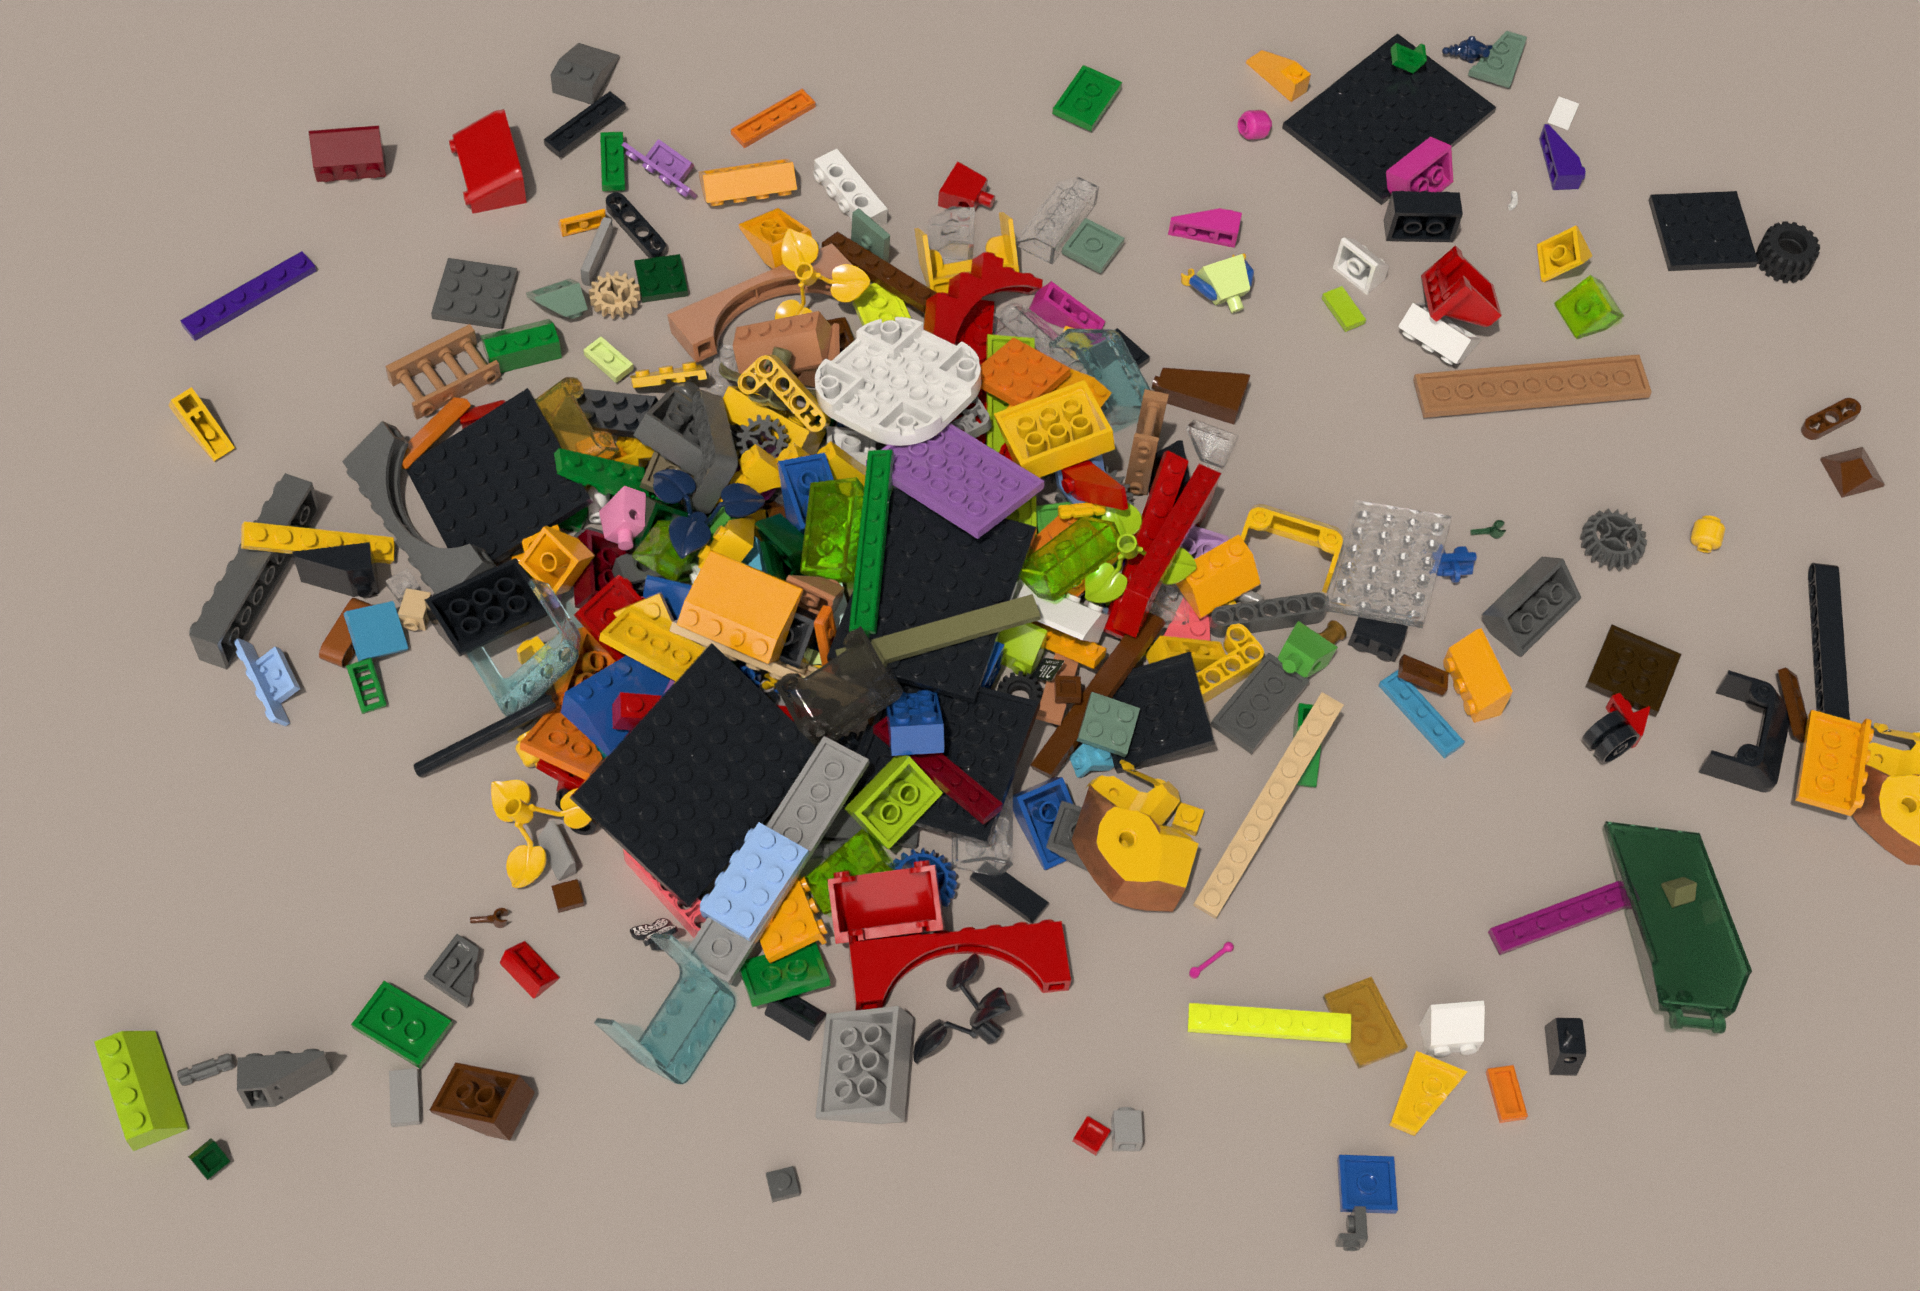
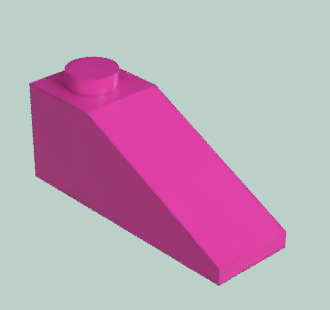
[1168,208,1242,248]
[1029,281,1105,340]

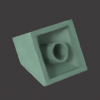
[526,278,588,319]

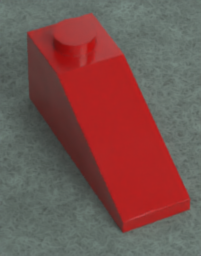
[1061,460,1128,510]

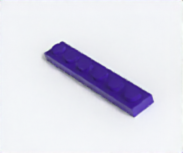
[180,251,317,341]

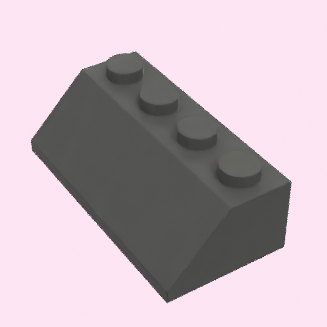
[1481,557,1581,657]

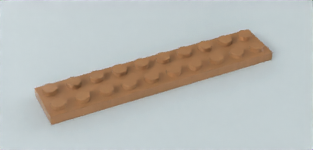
[1413,354,1652,418]

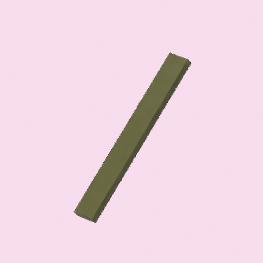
[835,594,1041,676]

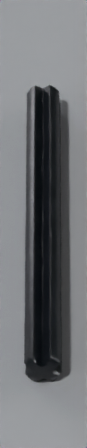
[414,695,557,777]

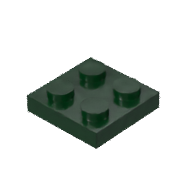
[634,254,688,303]

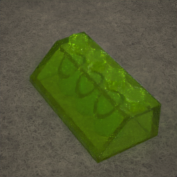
[800,477,864,583]
[1020,517,1120,601]

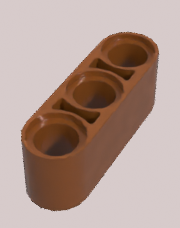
[319,598,372,668]

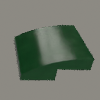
[759,541,787,581]

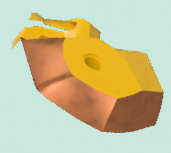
[1853,723,1920,866]
[1072,759,1199,912]

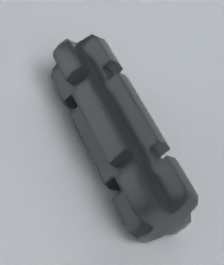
[177,1053,234,1086]

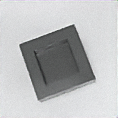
[766,1166,800,1203]

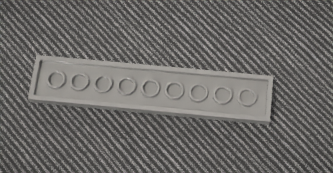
[683,736,870,985]

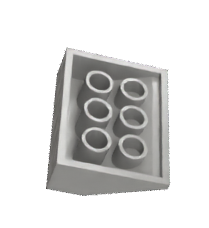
[815,1006,913,1124]

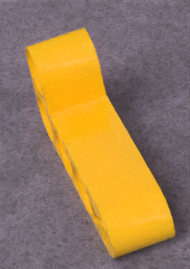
[738,354,831,432]
[1197,624,1264,703]

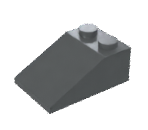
[550,43,620,104]
[1046,801,1088,871]

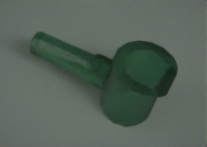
[1470,520,1506,539]

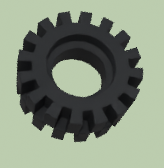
[997,671,1043,703]

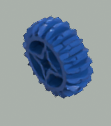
[888,847,957,907]

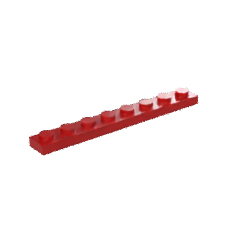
[1103,451,1189,640]

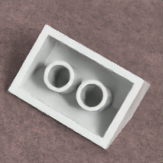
[1398,303,1481,365]

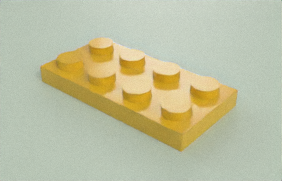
[599,607,705,681]

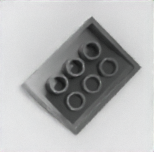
[633,387,750,477]

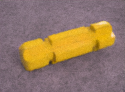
[1058,502,1106,519]

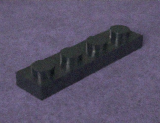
[544,91,626,158]

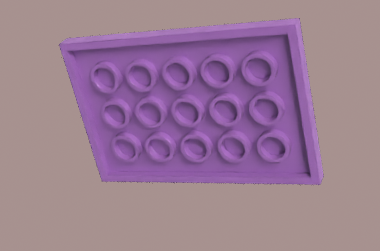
[866,423,1044,539]

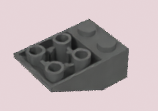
[237,1049,332,1109]

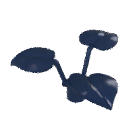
[653,469,765,559]

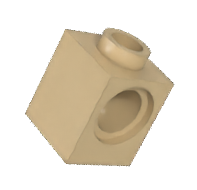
[398,588,432,631]

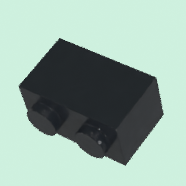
[1348,609,1408,662]

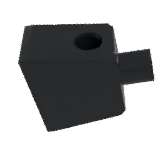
[1544,1018,1587,1076]

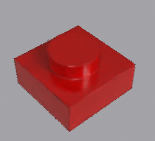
[1072,1116,1111,1156]

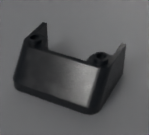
[1698,670,1790,793]

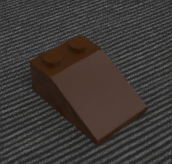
[429,1062,535,1141]

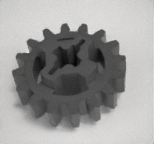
[736,415,790,458]

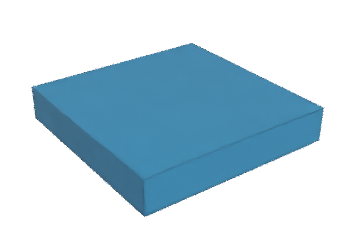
[344,601,409,662]

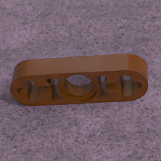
[1801,398,1861,440]

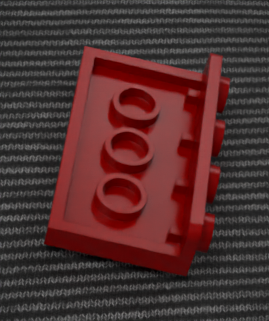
[574,575,645,661]

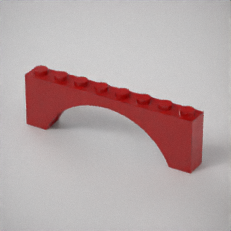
[1113,463,1221,638]
[849,919,1071,1011]

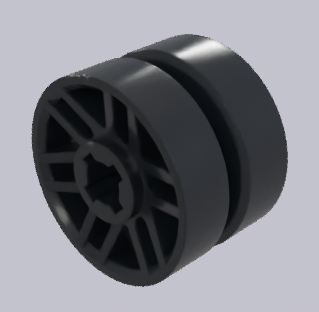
[1582,710,1640,764]

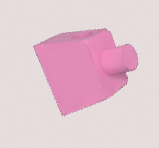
[599,486,646,550]

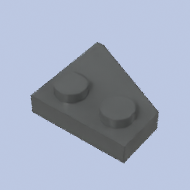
[424,934,479,1008]

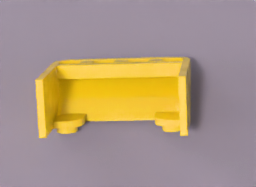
[914,212,1019,293]
[1241,504,1344,593]

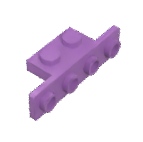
[622,139,698,199]

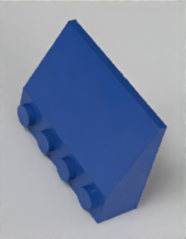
[561,655,670,756]

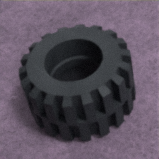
[1756,221,1820,283]

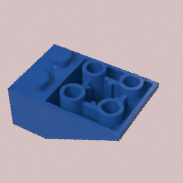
[885,690,944,756]

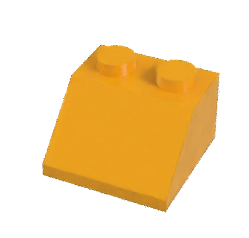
[518,526,595,597]

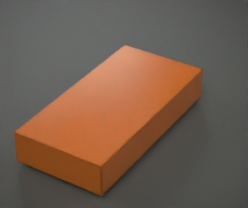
[1486,1065,1528,1123]

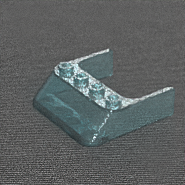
[1049,328,1151,425]
[467,579,581,716]
[594,933,736,1084]

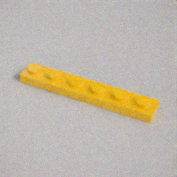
[241,521,394,564]

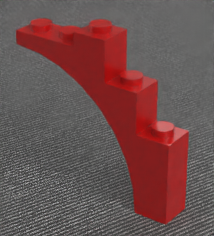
[924,252,1043,345]

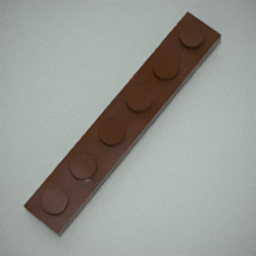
[822,231,937,313]

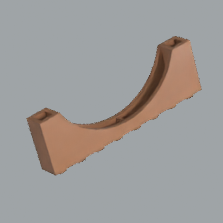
[667,244,852,363]

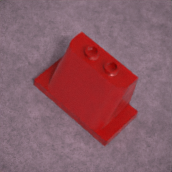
[1421,245,1502,327]

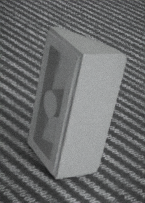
[538,820,577,881]

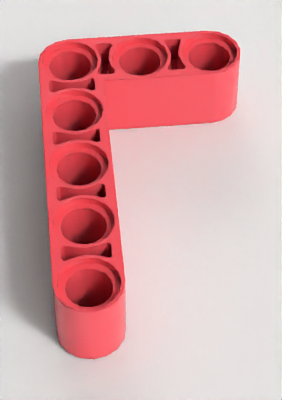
[623,849,706,938]

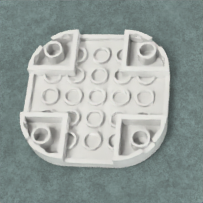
[815,317,982,446]

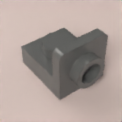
[1335,1206,1368,1251]

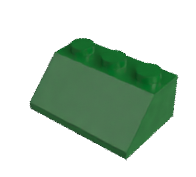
[480,319,562,373]

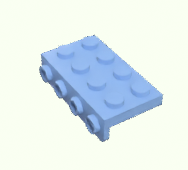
[700,822,809,942]

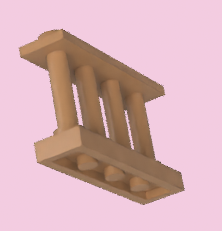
[385,324,501,420]
[1124,389,1169,496]

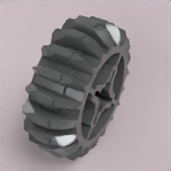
[1580,508,1647,571]

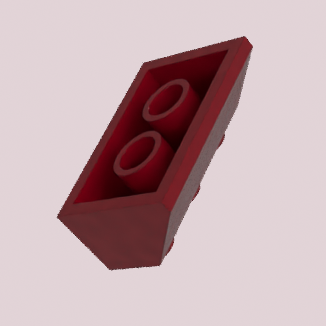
[309,125,386,182]
[573,529,630,609]

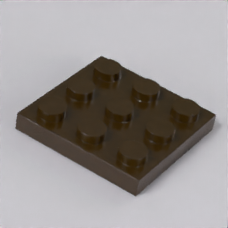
[1585,624,1682,717]

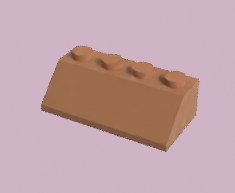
[733,311,832,377]

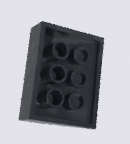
[424,558,552,657]

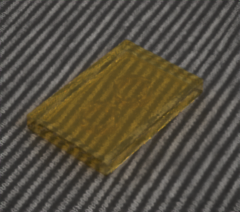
[1323,976,1408,1069]

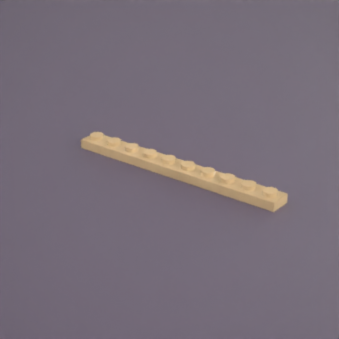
[1193,692,1344,919]

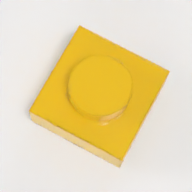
[1171,802,1204,836]

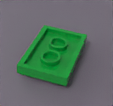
[1052,65,1122,131]
[739,942,830,1007]
[351,981,453,1069]

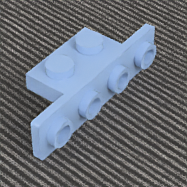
[234,638,300,726]

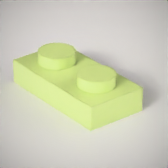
[583,337,634,383]

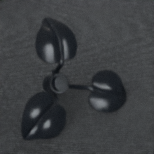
[913,953,1011,1065]

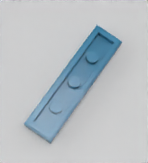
[1378,670,1465,759]

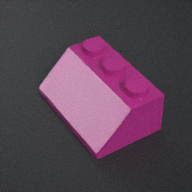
[1386,137,1454,193]

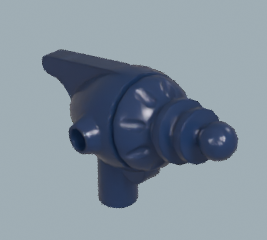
[1442,36,1492,63]

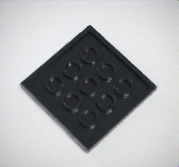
[1648,191,1758,271]
[1111,652,1215,773]

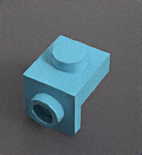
[1070,743,1114,778]

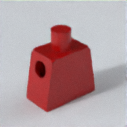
[938,162,996,215]

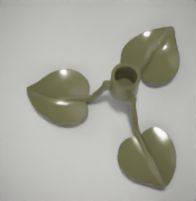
[719,347,817,411]

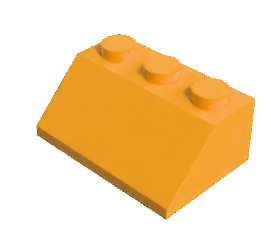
[1176,534,1261,619]
[1443,628,1513,723]

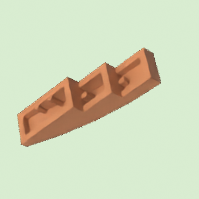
[1036,653,1079,726]

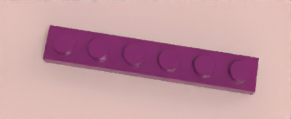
[1488,877,1640,955]

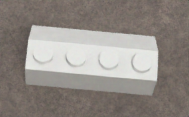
[1012,575,1109,643]

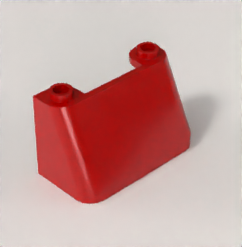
[449,109,527,214]
[827,860,945,944]

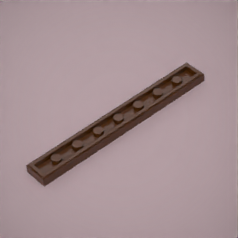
[1030,613,1166,778]

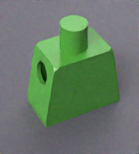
[1278,621,1338,678]

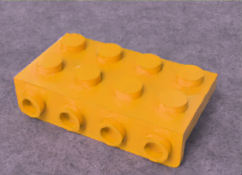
[1795,710,1874,816]
[759,875,828,963]

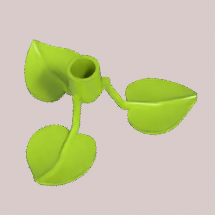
[1085,503,1197,604]

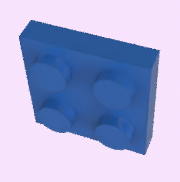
[1337,1155,1398,1214]

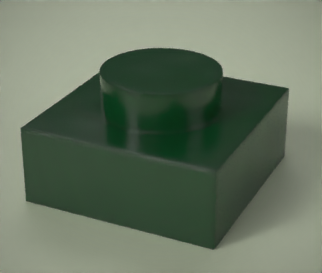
[188,1138,230,1180]

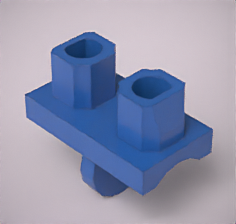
[1428,546,1477,583]

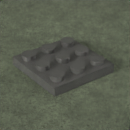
[431,258,518,329]

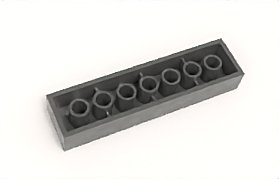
[189,473,320,670]

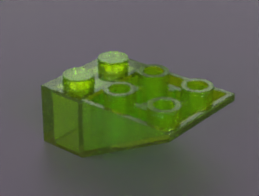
[806,828,896,915]

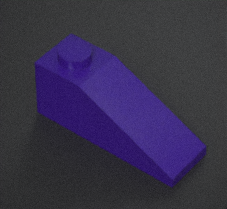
[1539,124,1586,190]

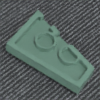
[1468,31,1527,88]

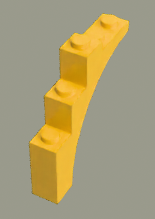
[714,441,866,508]

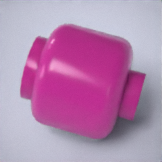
[1237,110,1272,140]

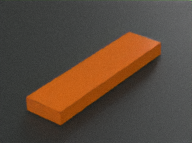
[731,89,816,148]
[401,397,471,469]

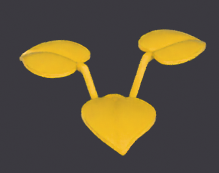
[775,229,871,319]
[491,780,592,888]

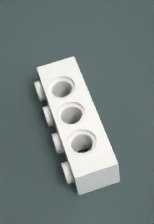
[813,149,888,227]

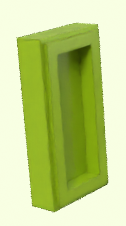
[1321,286,1366,332]

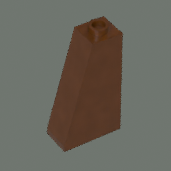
[1151,368,1251,425]

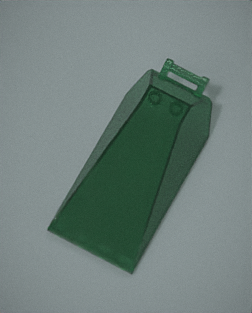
[1604,821,1752,1034]

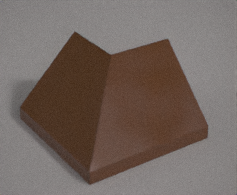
[1820,447,1885,498]

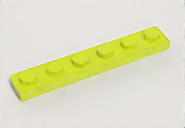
[1187,1003,1351,1043]

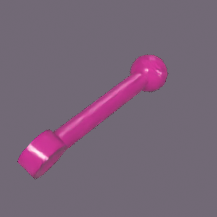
[1189,942,1234,979]

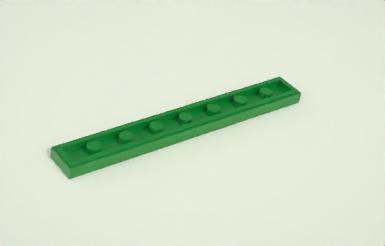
[849,449,894,635]

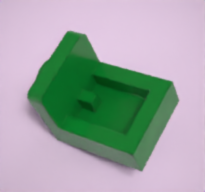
[1391,43,1427,73]

